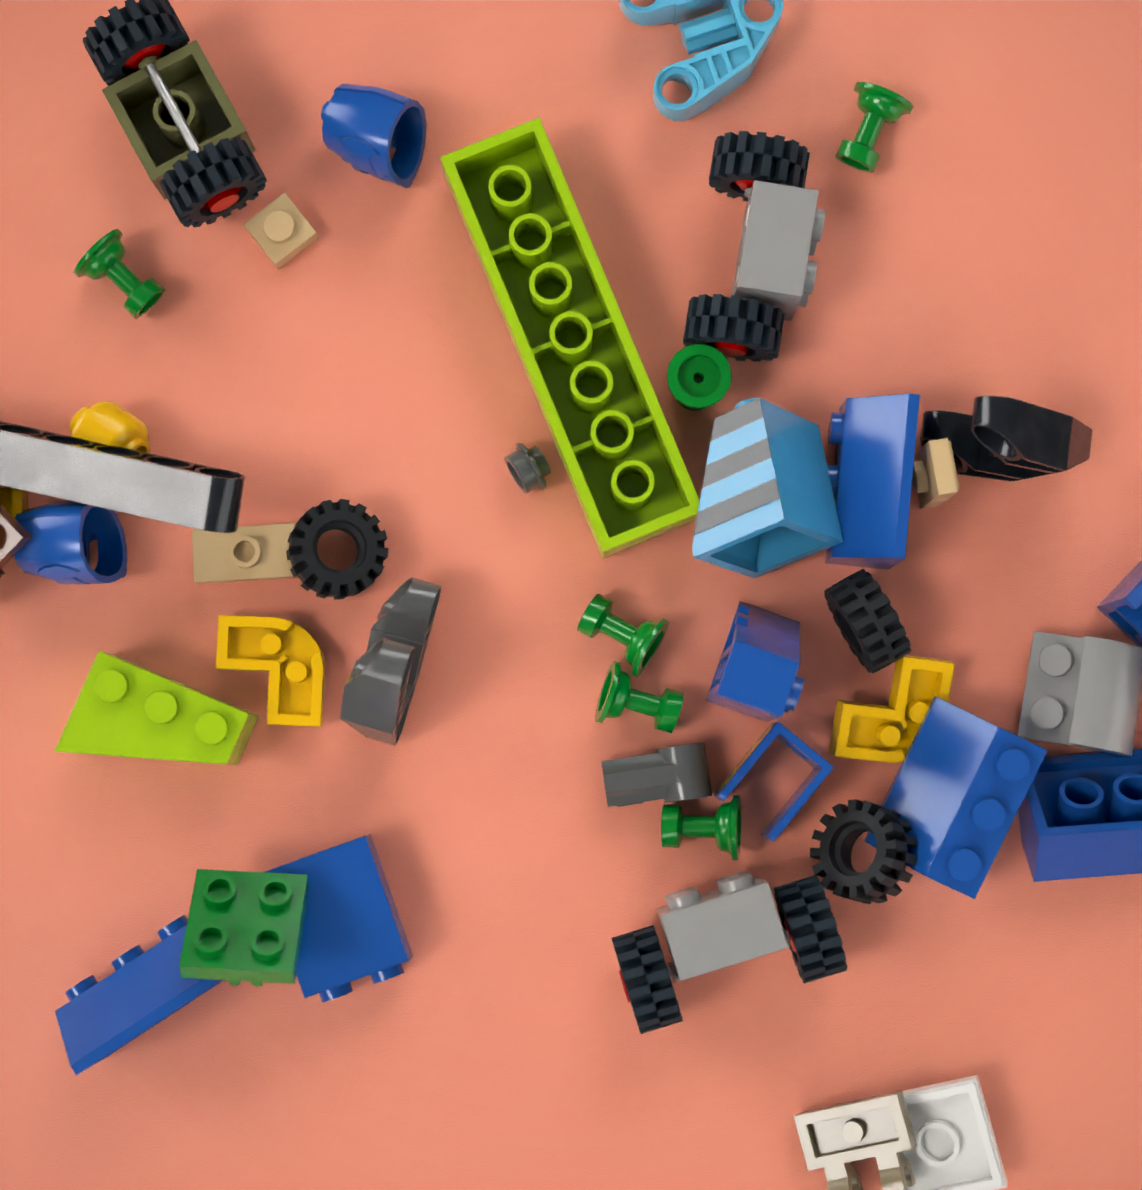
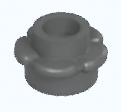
[504,443,551,494]

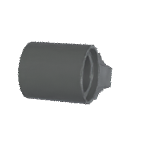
[601,742,712,807]

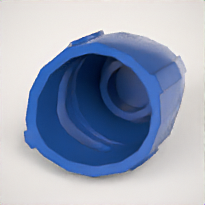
[321,84,427,188]
[14,500,127,584]

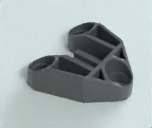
[340,577,441,746]

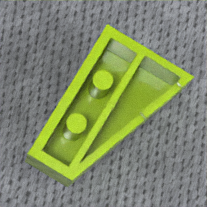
[54,651,259,765]

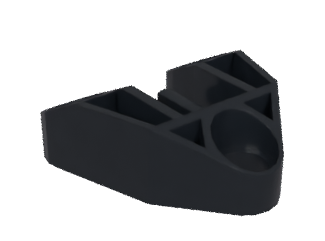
[920,396,1093,482]

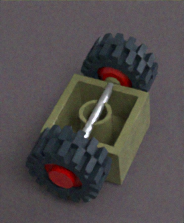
[83,0,267,227]

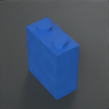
[265,834,413,1002]

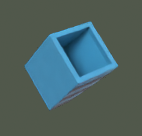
[692,398,843,578]

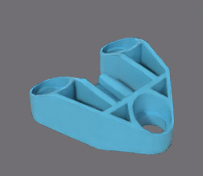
[619,0,784,121]

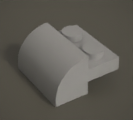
[1018,631,1142,757]

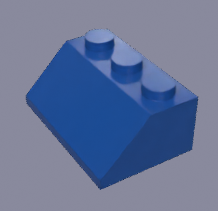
[825,394,920,570]
[864,696,1048,899]
[1018,749,1142,882]
[55,915,224,1075]

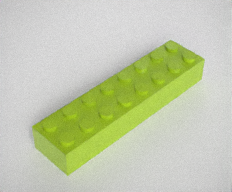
[440,117,700,559]

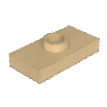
[912,438,960,509]
[192,523,299,584]

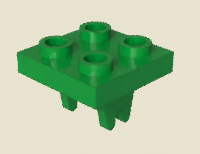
[179,869,309,987]

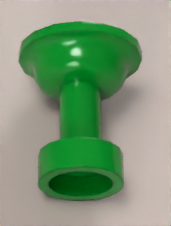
[835,82,914,173]
[74,229,165,319]
[666,344,732,411]
[577,594,669,677]
[595,661,683,734]
[661,795,742,860]

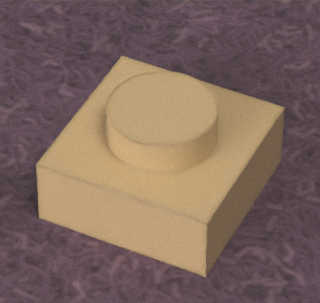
[243,192,319,269]

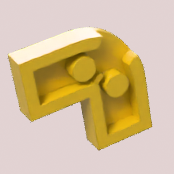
[216,615,326,727]
[828,655,955,763]

